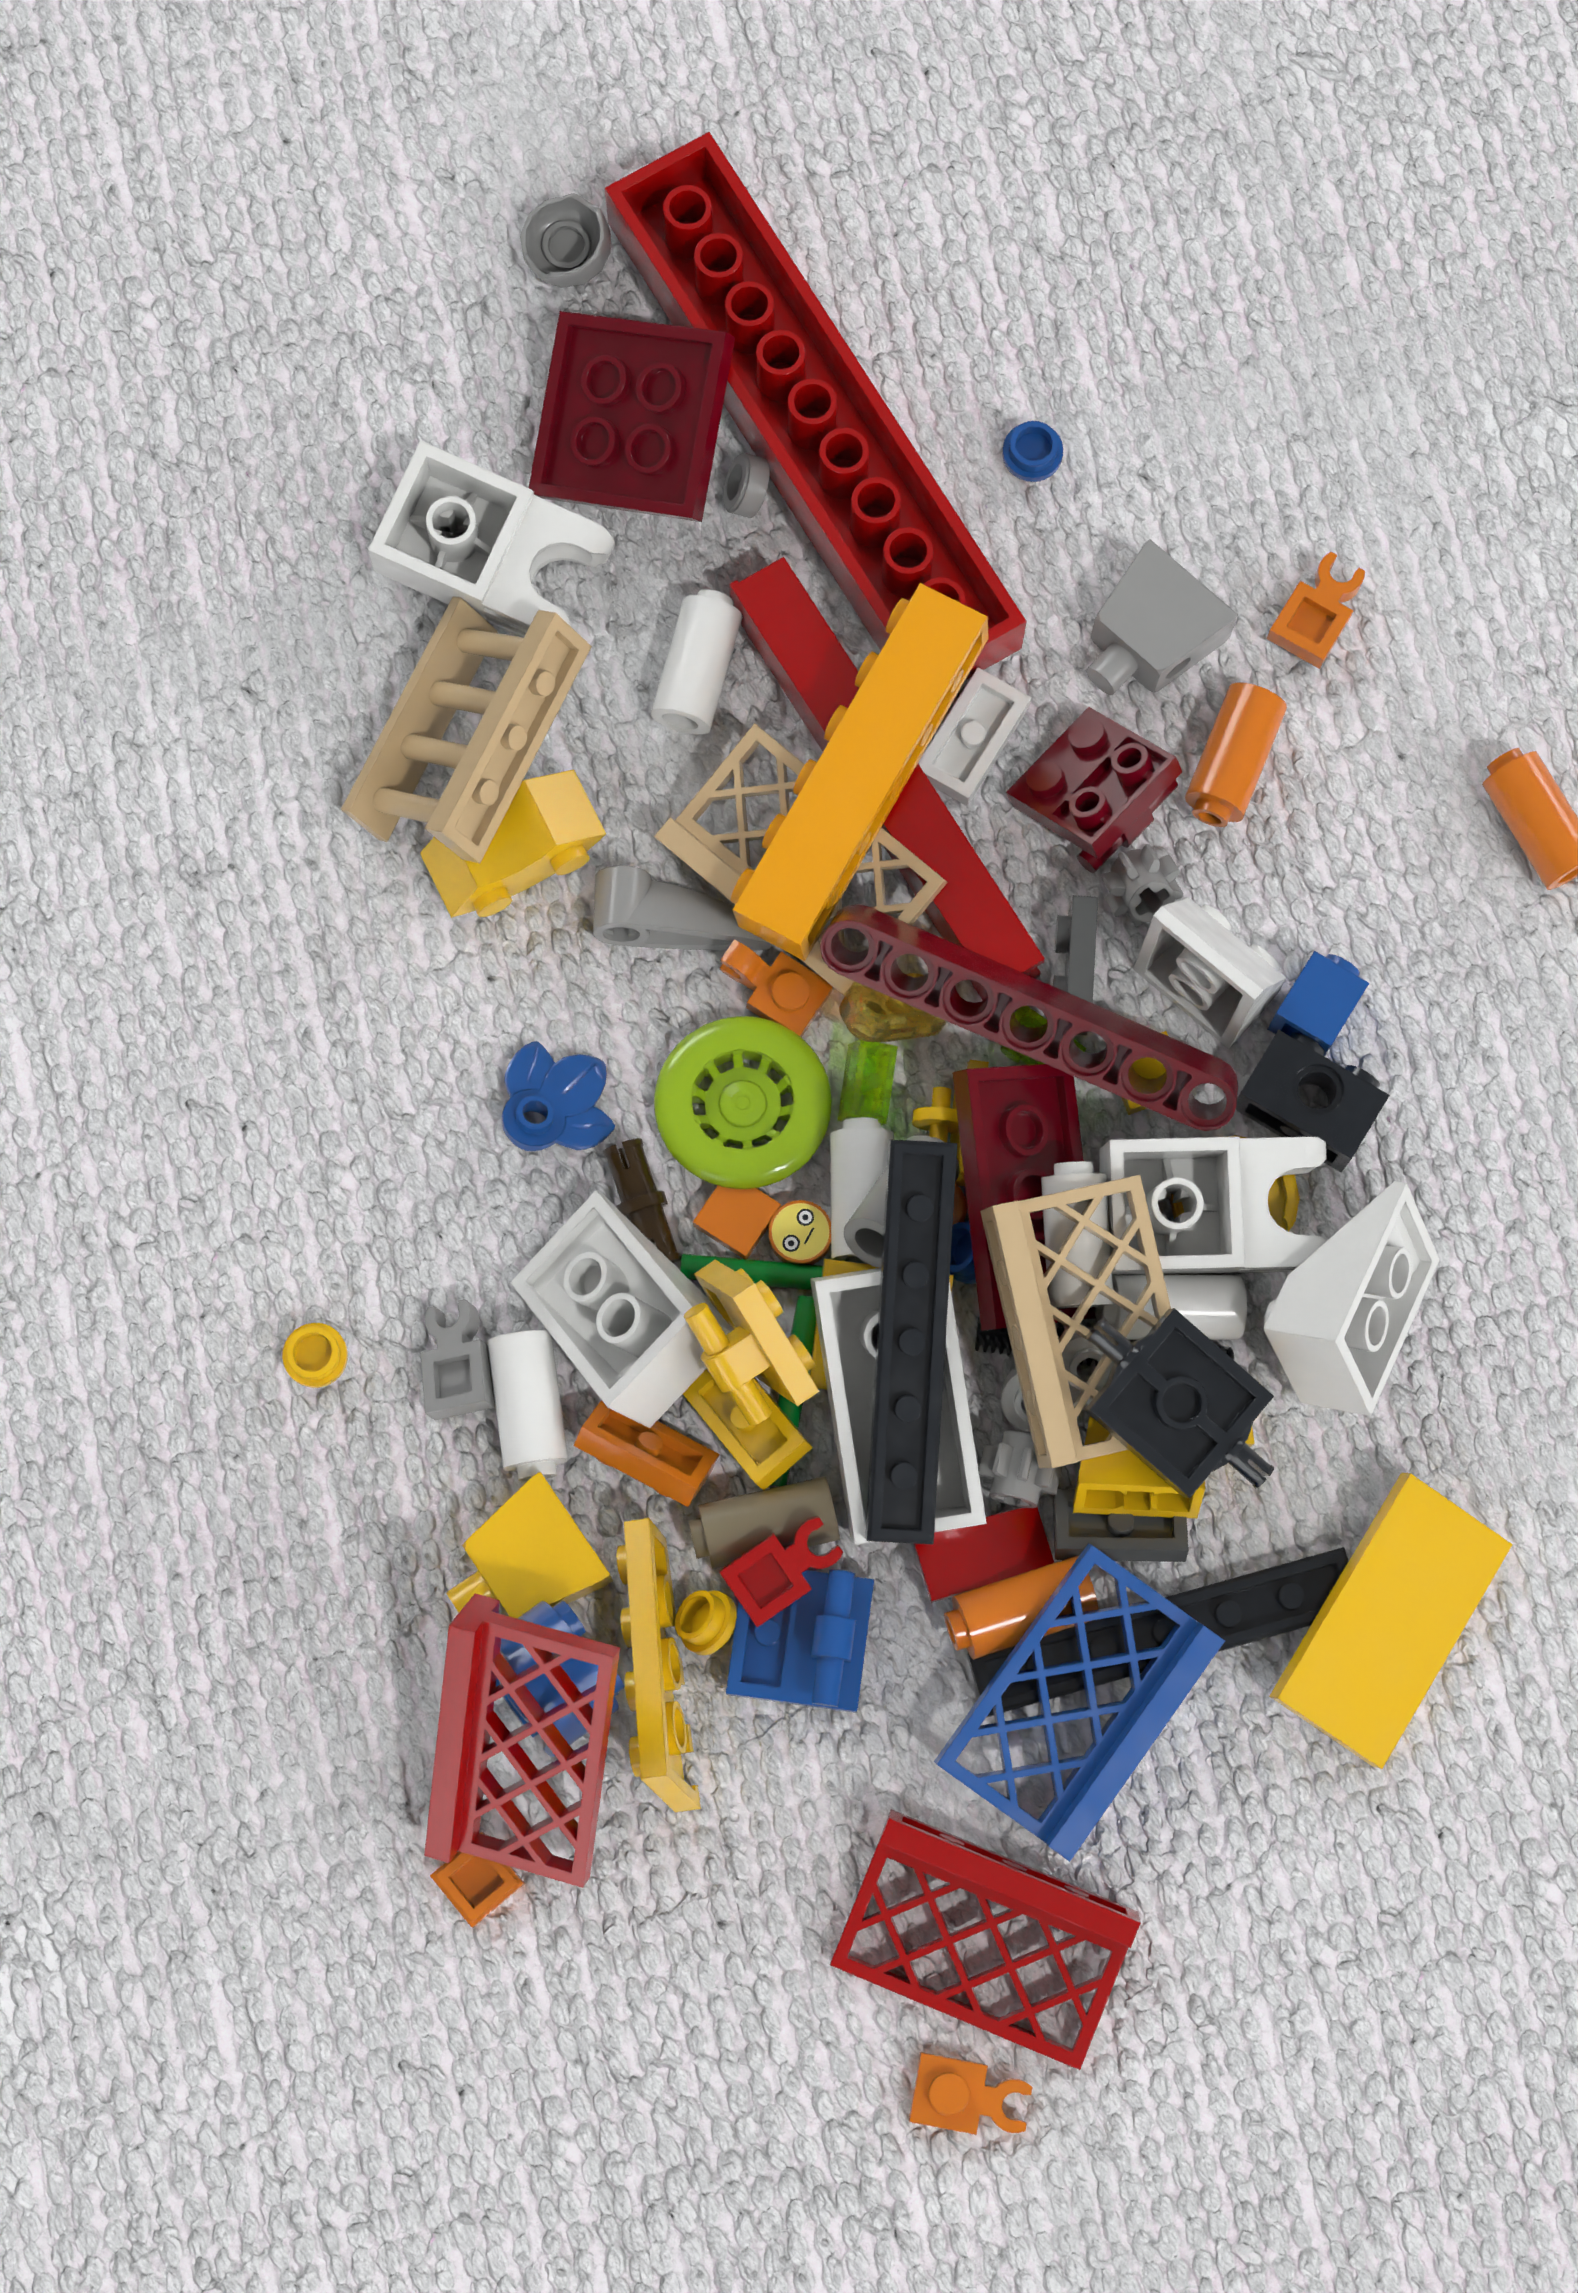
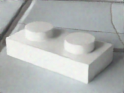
[918,667,1032,806]

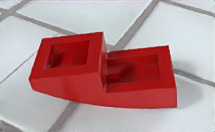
[914,1507,1054,1603]

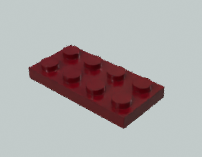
[952,1064,1096,1331]

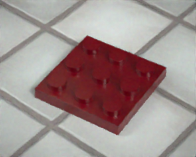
[529,311,735,522]

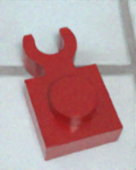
[719,1516,844,1627]

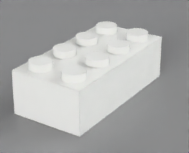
[810,1268,987,1545]

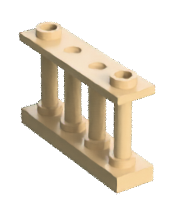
[341,596,592,864]

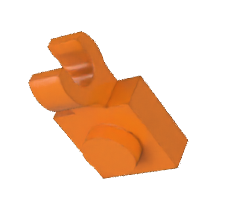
[719,939,833,1038]

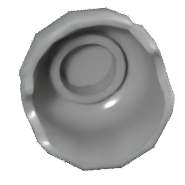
[520,193,611,288]

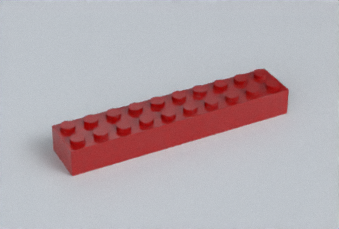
[604,132,1027,680]

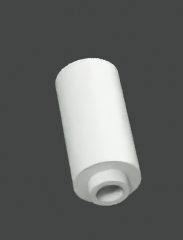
[651,589,742,735]
[830,1117,894,1264]
[1041,1161,1114,1308]
[1095,1275,1247,1340]
[487,1330,568,1481]

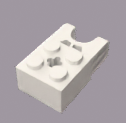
[368,440,615,638]
[1099,1137,1327,1275]

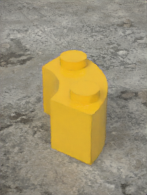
[420,769,606,918]

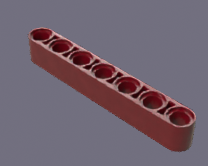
[820,904,1238,1131]

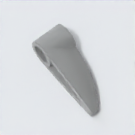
[593,865,772,951]

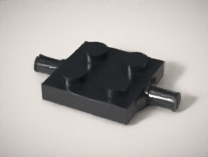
[1084,1308,1274,1498]

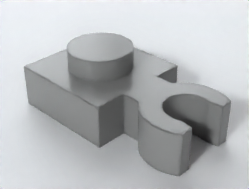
[420,1299,495,1420]

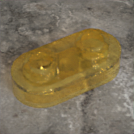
[839,973,947,1042]

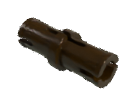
[603,1138,681,1264]

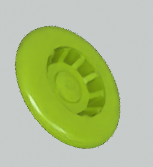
[654,1016,832,1189]

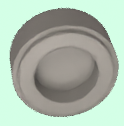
[723,453,770,518]

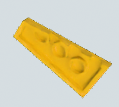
[616,1518,701,1813]

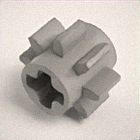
[1101,844,1184,927]
[978,1431,1063,1508]

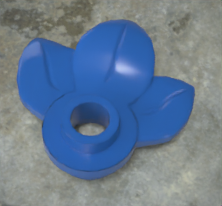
[501,1041,615,1151]

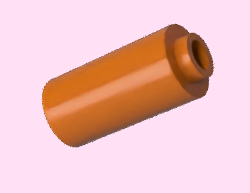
[1185,682,1287,827]
[1482,748,1578,890]
[944,1556,1099,1660]

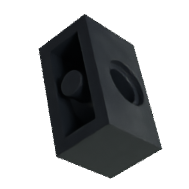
[1235,1030,1390,1173]

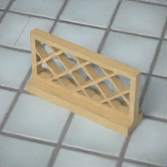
[654,723,948,1002]
[980,1175,1171,1468]

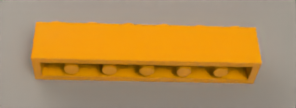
[730,583,989,961]

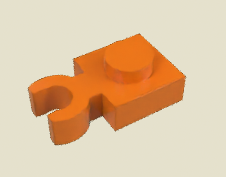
[1266,552,1365,669]
[909,2052,1033,2135]

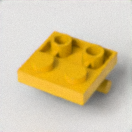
[684,1260,819,1426]

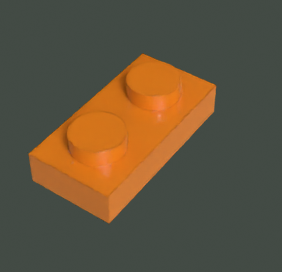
[573,1400,720,1507]

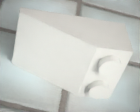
[1133,897,1286,1049]
[1263,1181,1440,1416]
[510,1190,733,1428]

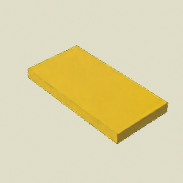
[1269,1473,1513,1769]

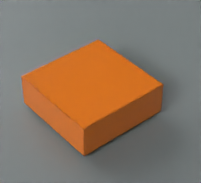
[693,1185,781,1259]
[430,1832,525,1928]

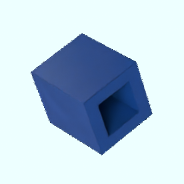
[1267,951,1369,1057]

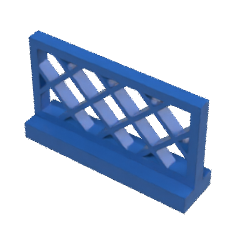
[934,1543,1225,1862]

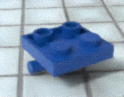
[726,1570,874,1713]

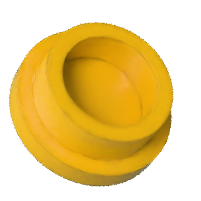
[282,1323,348,1388]
[675,1590,737,1656]

